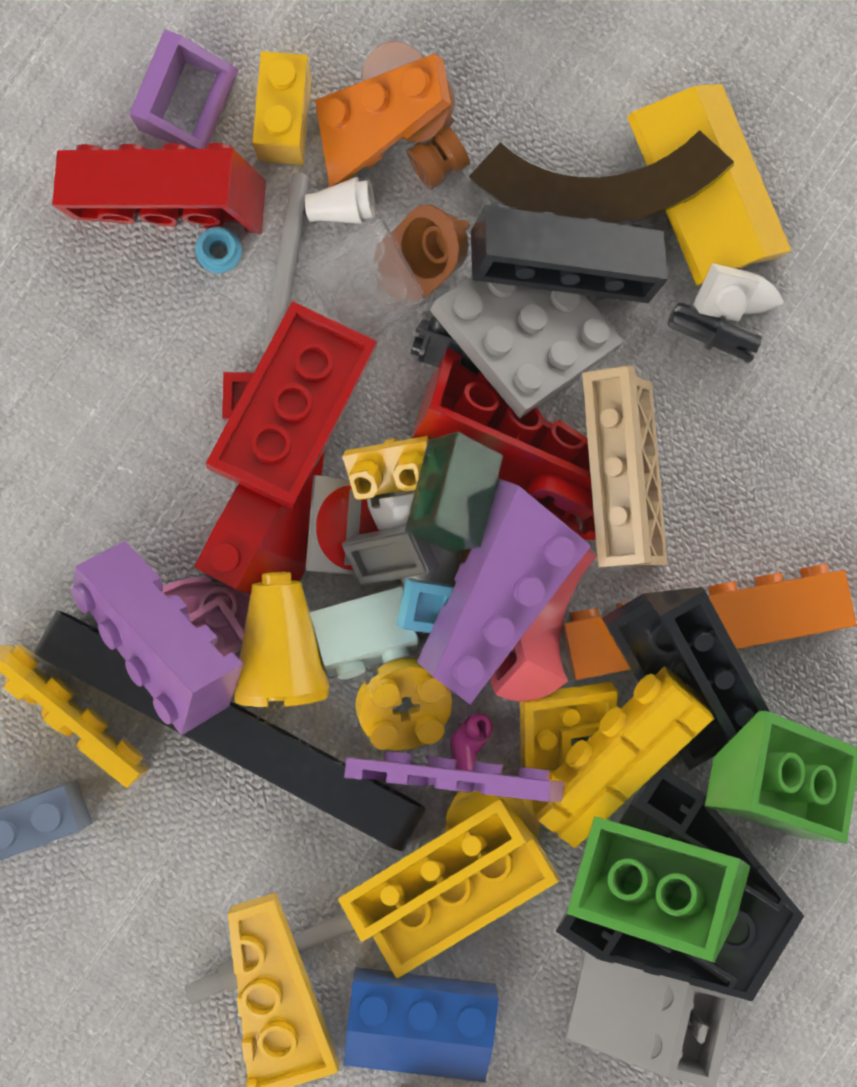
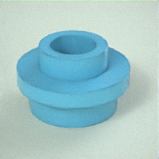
[195,227,242,274]

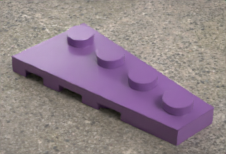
[344,751,564,802]

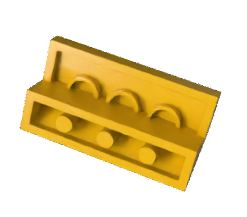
[627,84,792,286]
[338,798,561,979]

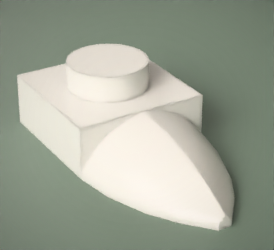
[693,263,783,322]

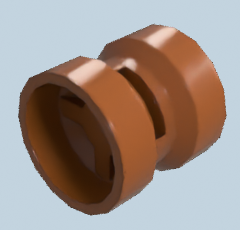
[407,125,470,190]

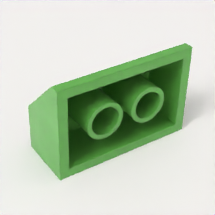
[705,711,857,844]
[566,816,750,963]

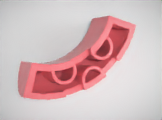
[490,548,597,702]

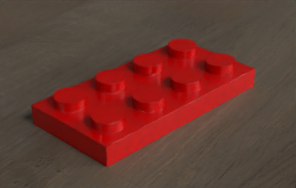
[206,301,377,510]

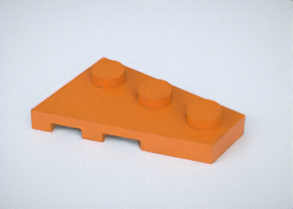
[315,53,451,187]

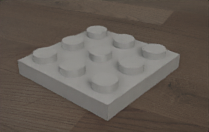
[430,277,624,418]

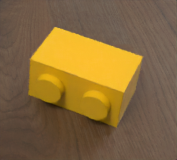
[252,51,312,165]

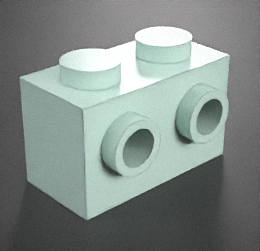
[309,586,419,680]

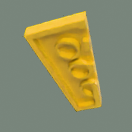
[0,644,149,788]
[228,892,340,1087]

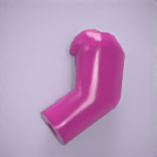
[450,713,493,771]

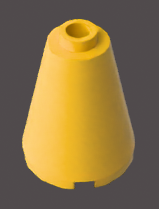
[234,572,330,707]

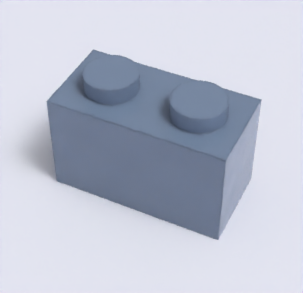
[0,779,93,861]

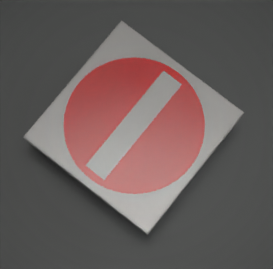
[306,475,395,575]

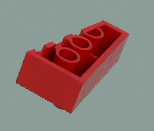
[52,143,266,234]
[411,347,592,498]

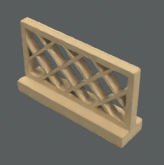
[582,365,668,567]

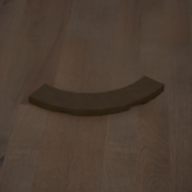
[468,130,734,225]

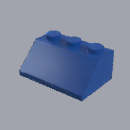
[343,967,499,1082]

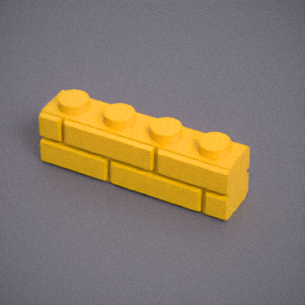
[531,666,714,848]

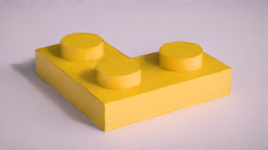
[520,682,618,774]

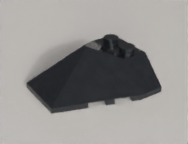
[556,767,804,1002]

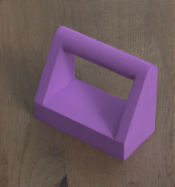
[129,29,239,149]

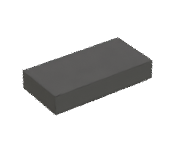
[342,522,439,585]

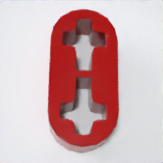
[526,473,596,540]

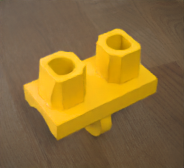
[342,436,439,500]

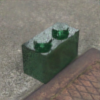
[405,432,503,552]

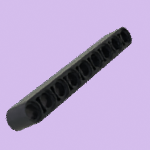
[34,610,426,852]

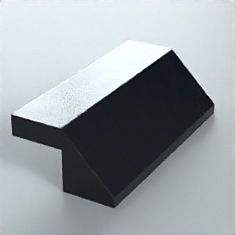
[601,587,771,771]

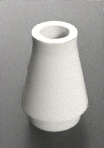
[305,177,375,224]

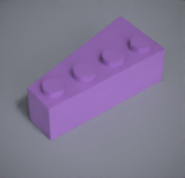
[417,479,591,704]
[71,541,243,736]

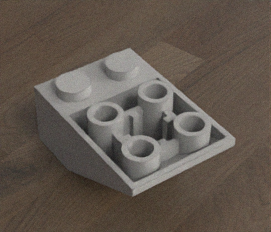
[565,952,736,1087]

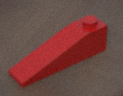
[194,445,327,595]

